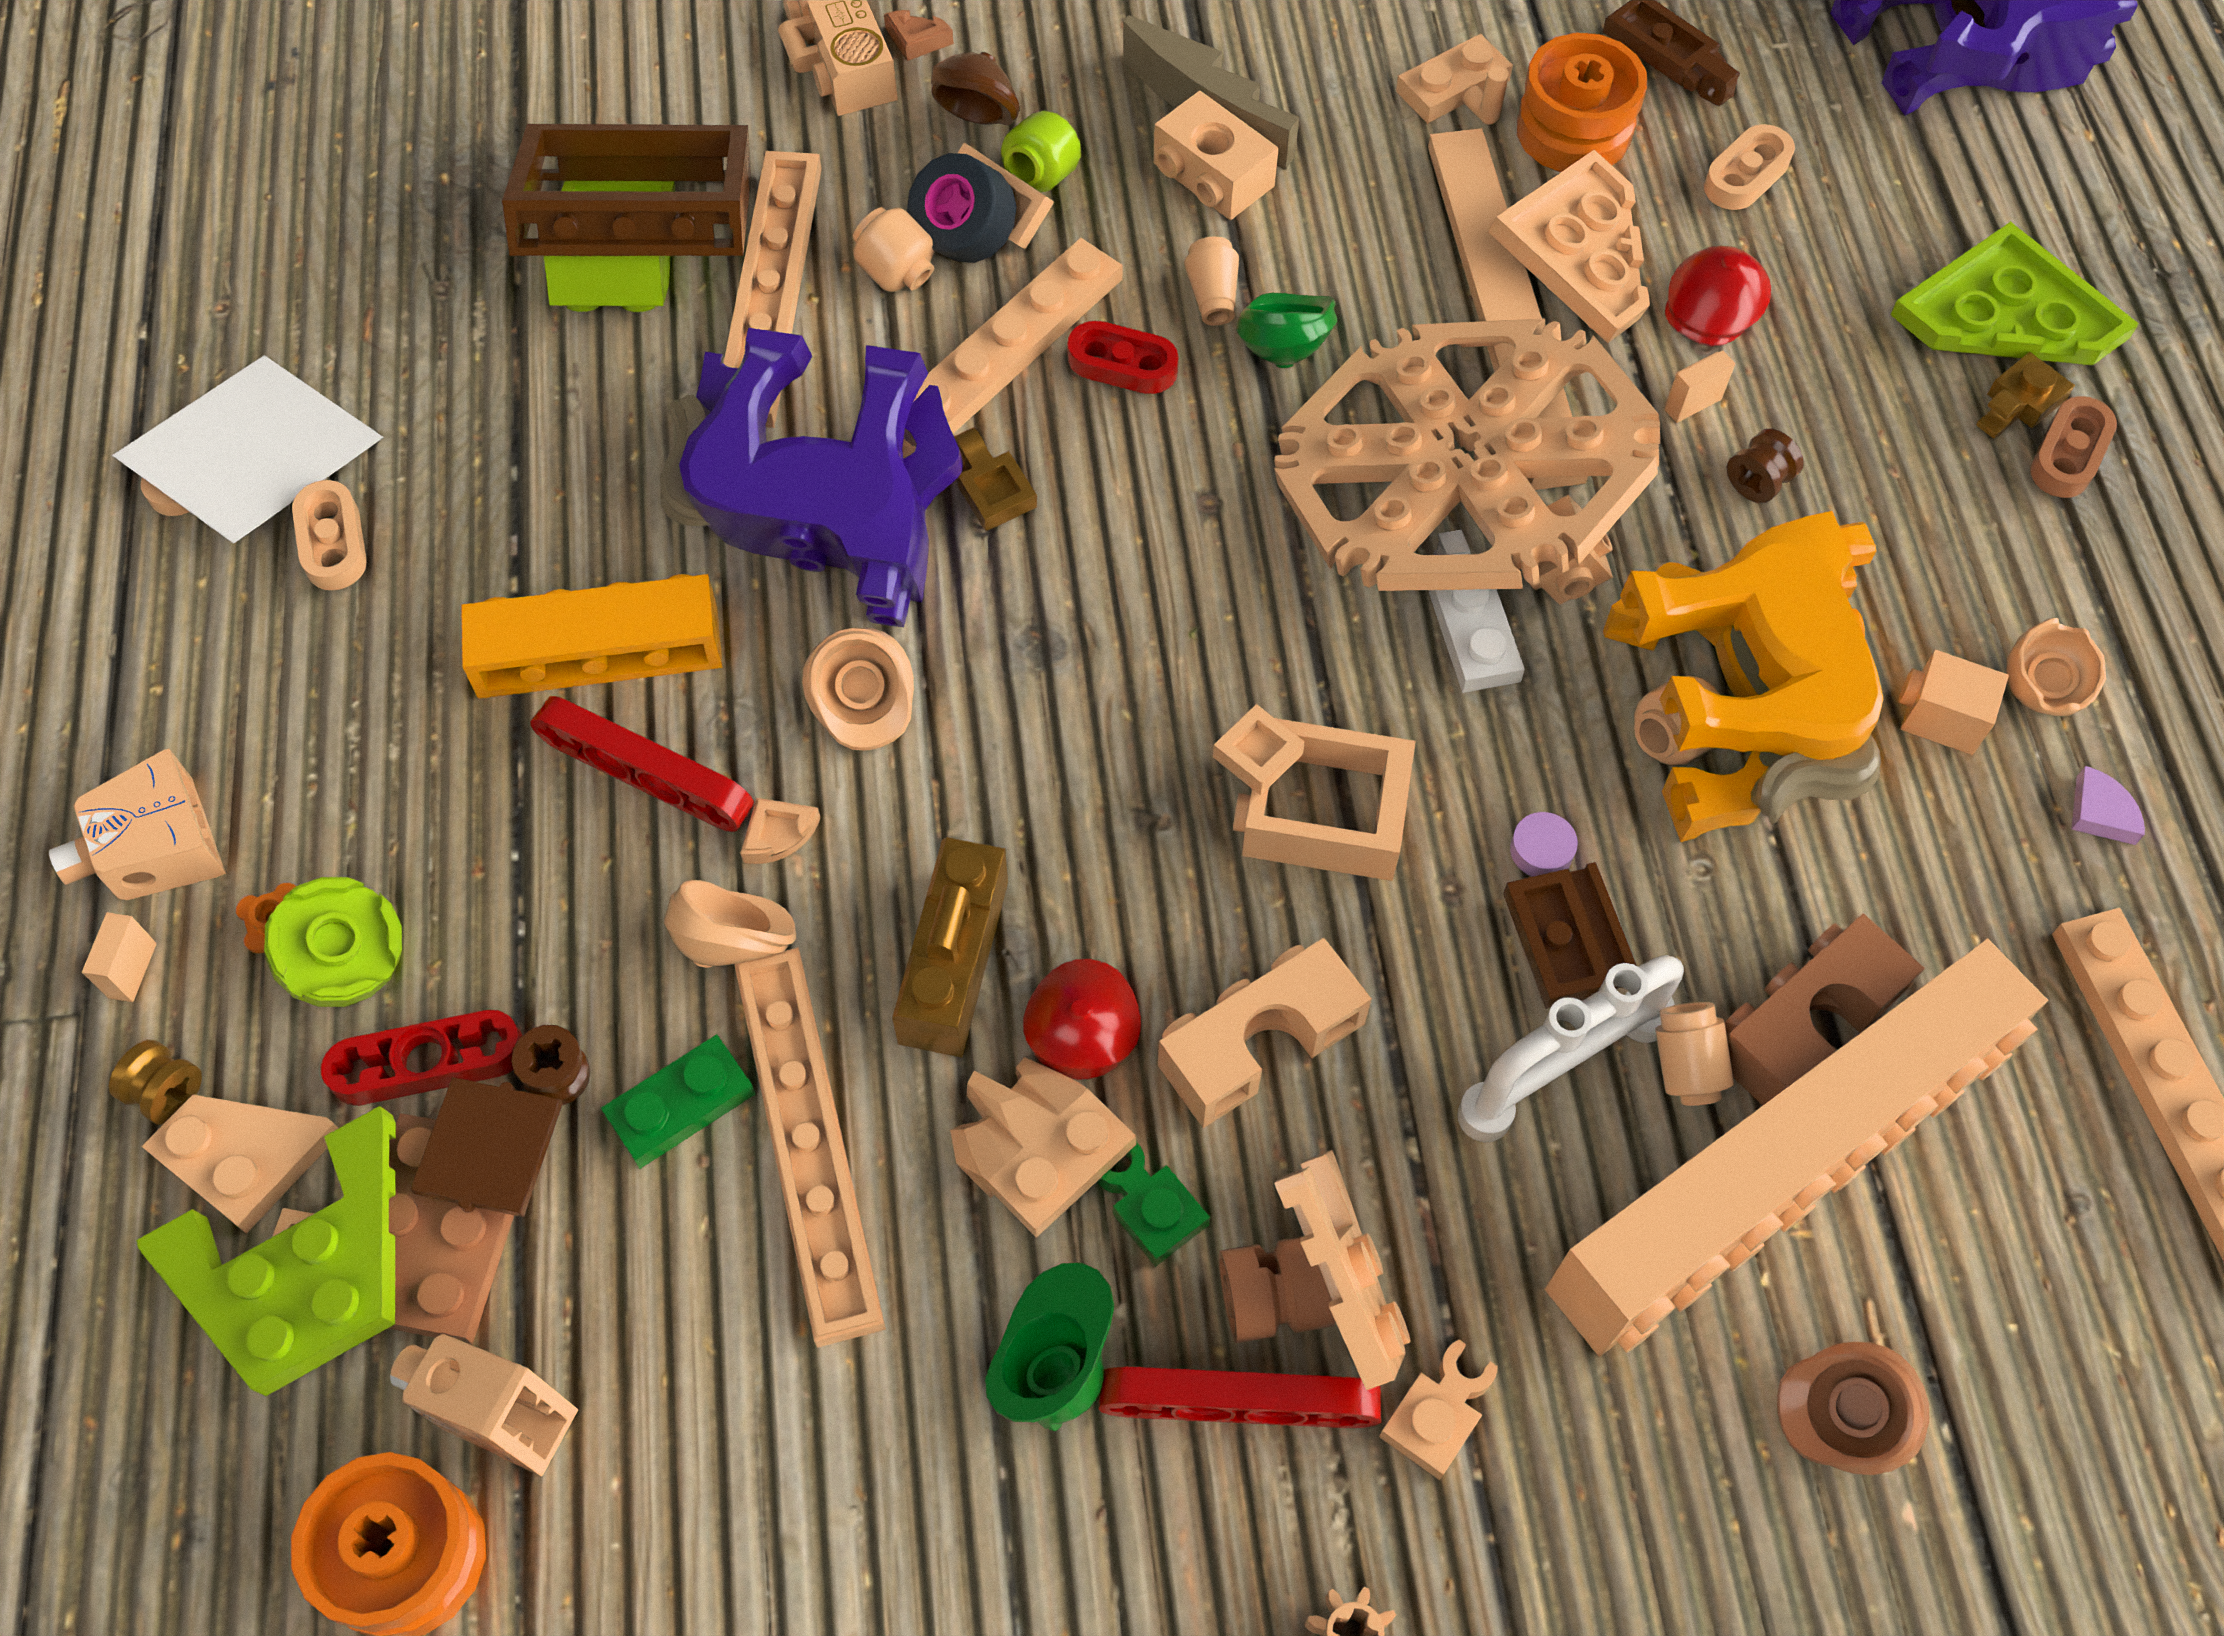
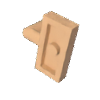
[1396,34,1513,125]

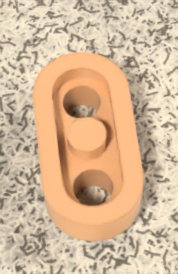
[1704,124,1795,210]
[292,480,367,590]

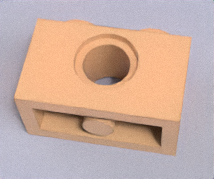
[1154,90,1278,221]

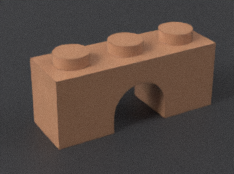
[1725,913,1925,1105]

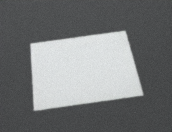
[112,355,384,544]

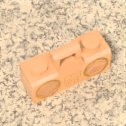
[778,0,898,116]

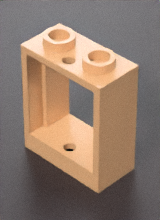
[1233,718,1416,881]

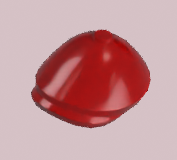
[1665,245,1771,347]
[1023,958,1141,1080]

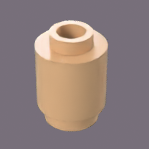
[1655,1002,1734,1106]

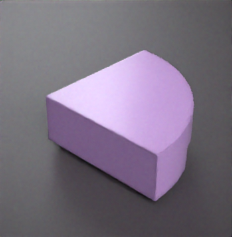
[2071,766,2145,845]

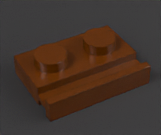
[1503,862,1637,1009]

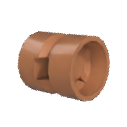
[1218,1236,1336,1343]

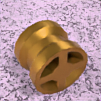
[108,1039,202,1125]

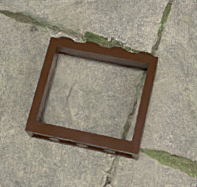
[502,124,751,256]

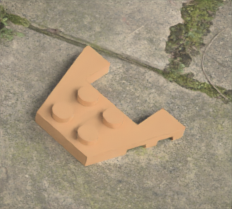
[1274,1150,1410,1390]

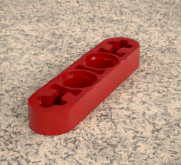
[530,696,754,832]
[1098,1367,1381,1428]

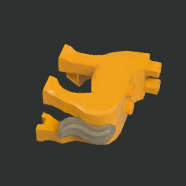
[1603,511,1883,842]

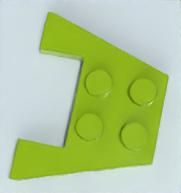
[136,1106,396,1396]

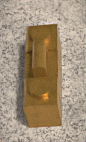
[892,837,1008,1058]

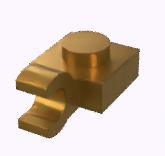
[1976,352,2075,439]
[954,427,1037,532]

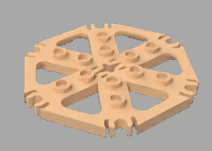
[1274,318,1660,591]

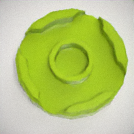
[264,877,402,1007]

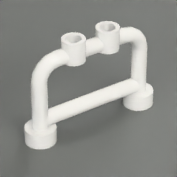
[1458,955,1684,1142]

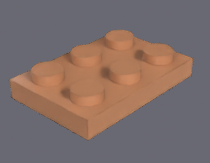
[388,1113,514,1345]

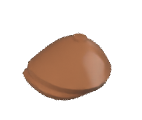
[1777,1341,1929,1475]

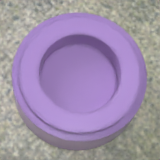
[1510,812,1578,877]

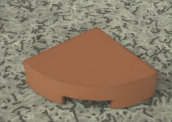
[884,10,954,61]

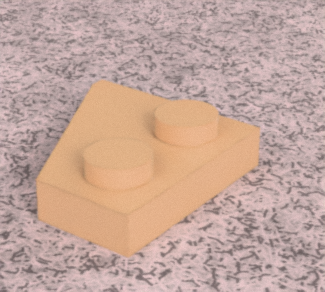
[141,1095,338,1234]

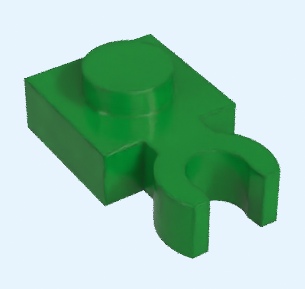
[1097,1142,1210,1267]

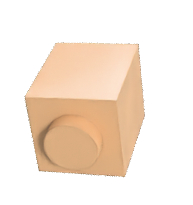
[1898,649,2009,755]

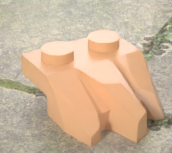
[950,1057,1136,1238]

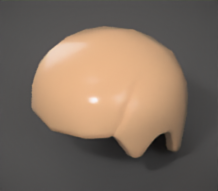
[2006,618,2106,716]

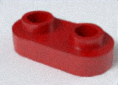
[1067,321,1179,394]

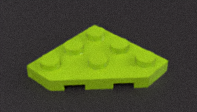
[1890,221,2139,365]

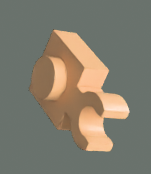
[1379,1340,1498,1480]

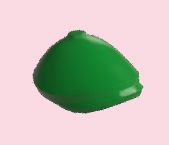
[1236,292,1337,368]

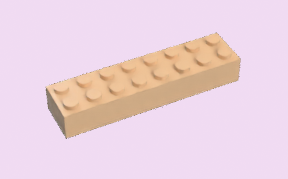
[1544,938,2049,1357]

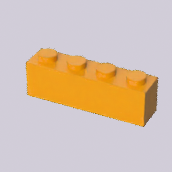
[461,574,723,699]

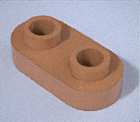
[2030,396,2117,498]

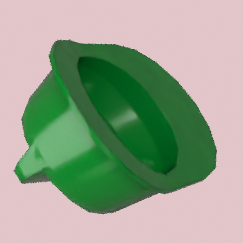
[985,1262,1114,1431]

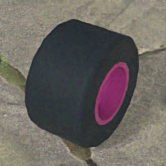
[907,153,1016,263]

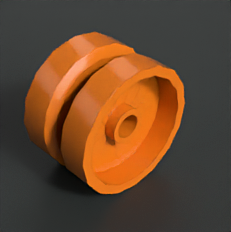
[1517,32,1647,172]
[291,1452,486,1636]

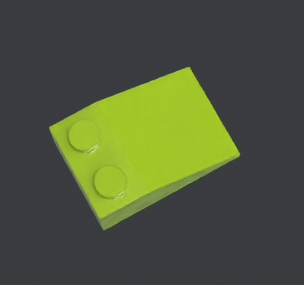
[544,181,675,312]

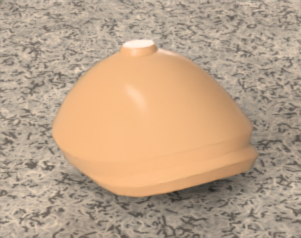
[802,627,914,751]
[664,880,796,968]

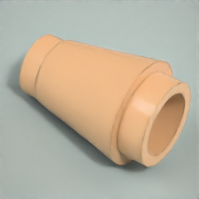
[1184,236,1239,326]

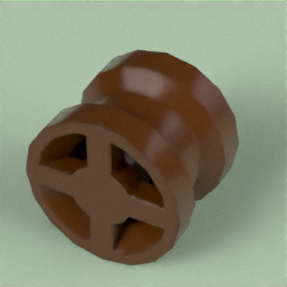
[1726,428,1804,503]
[511,1025,591,1105]

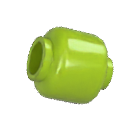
[1001,110,1081,193]

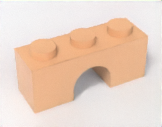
[1158,938,1372,1128]

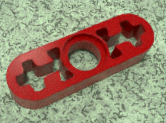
[321,1010,523,1106]

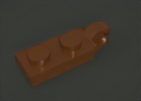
[1603,0,1740,107]

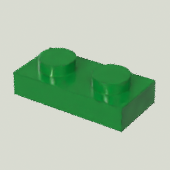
[601,1034,756,1169]

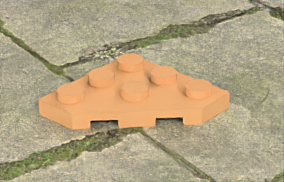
[1488,150,1650,343]

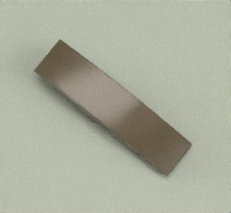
[1123,15,1299,170]

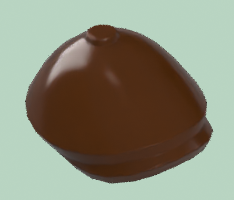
[931,52,1020,125]

